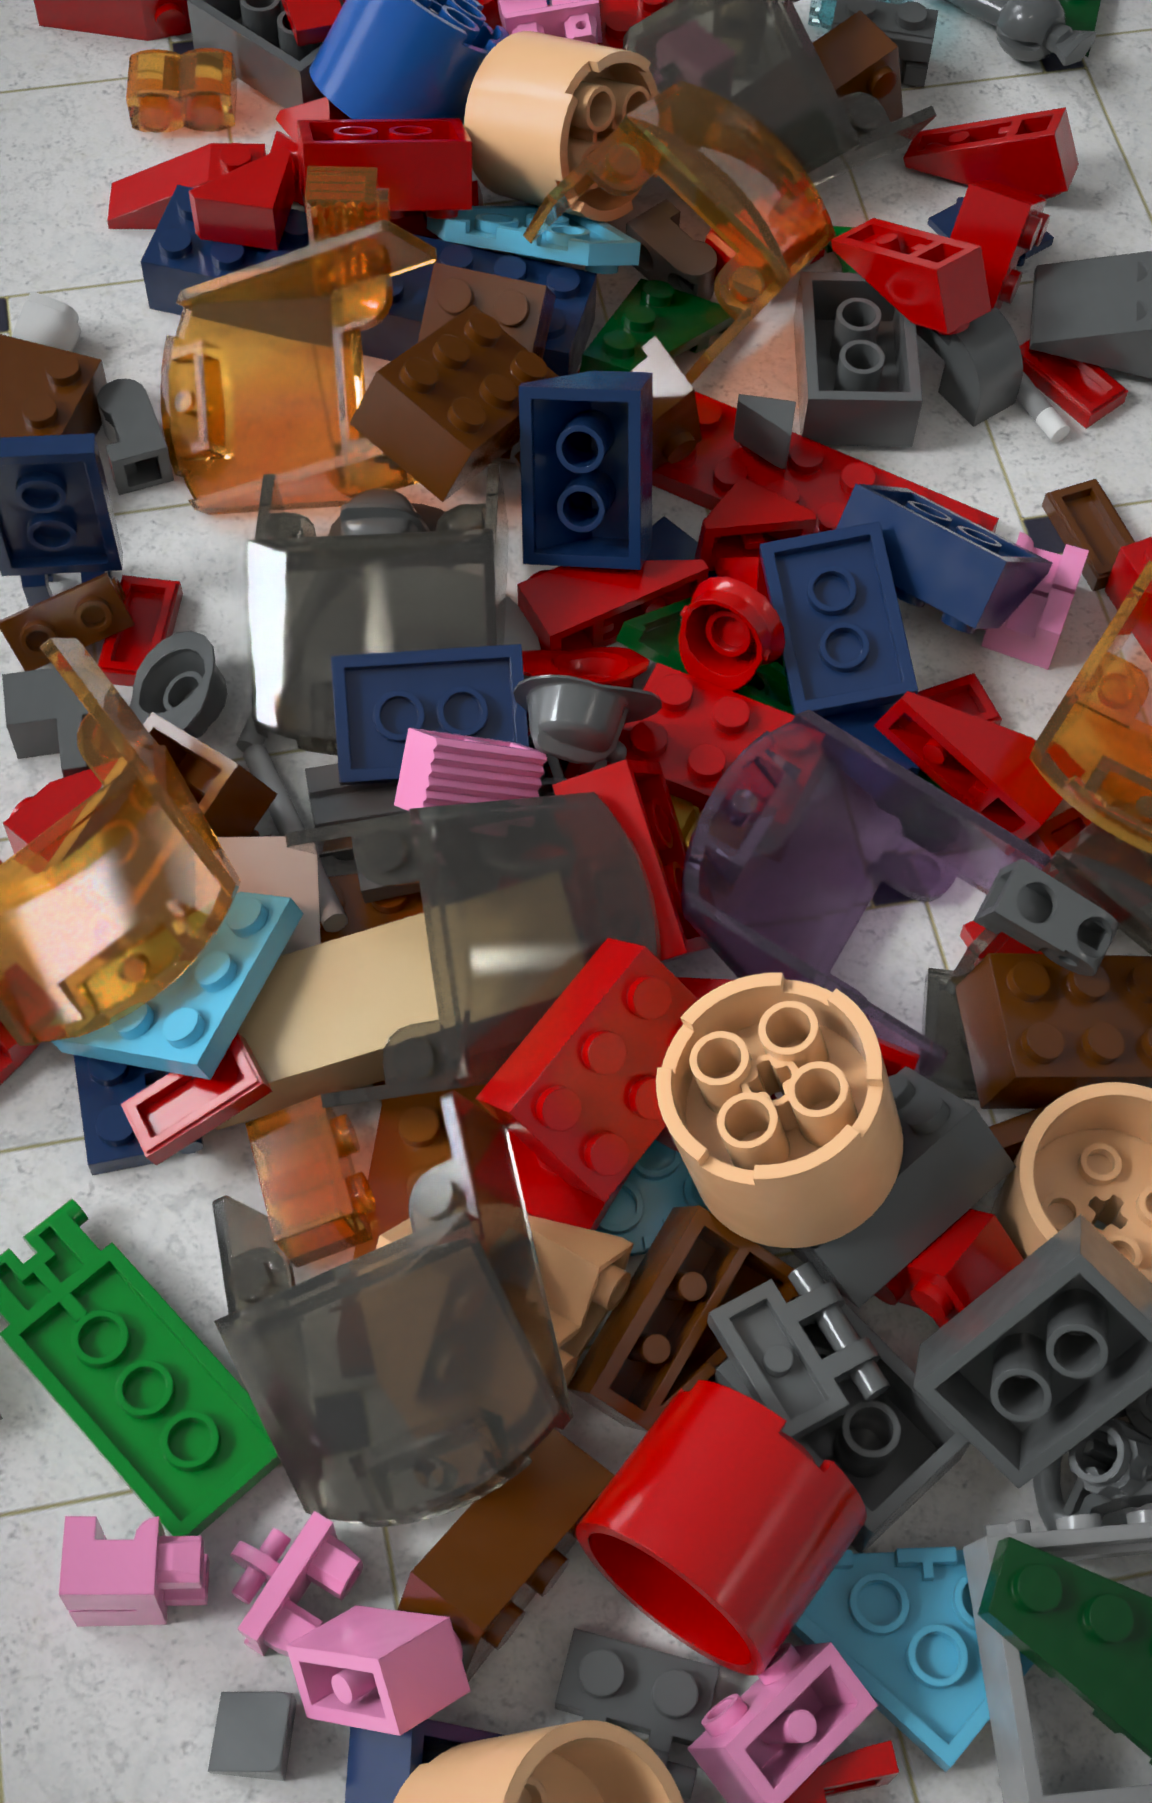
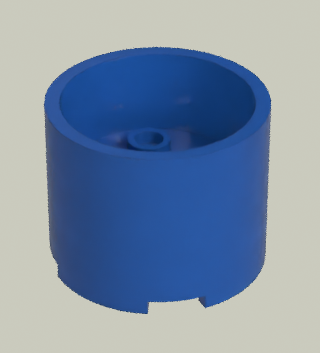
[309,0,509,125]

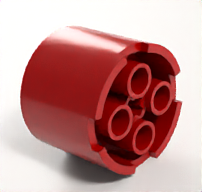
[576,1380,867,1676]

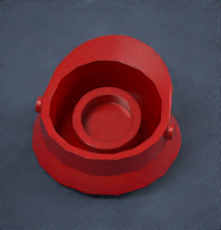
[678,576,785,691]

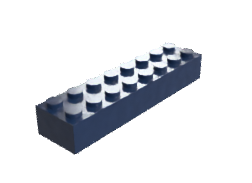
[140,185,597,376]

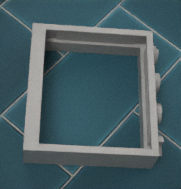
[963,1508,1152,1803]

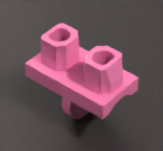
[230,1511,363,1657]

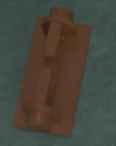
[0,572,135,671]

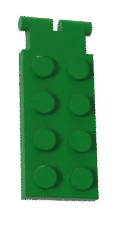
[0,1198,295,1536]

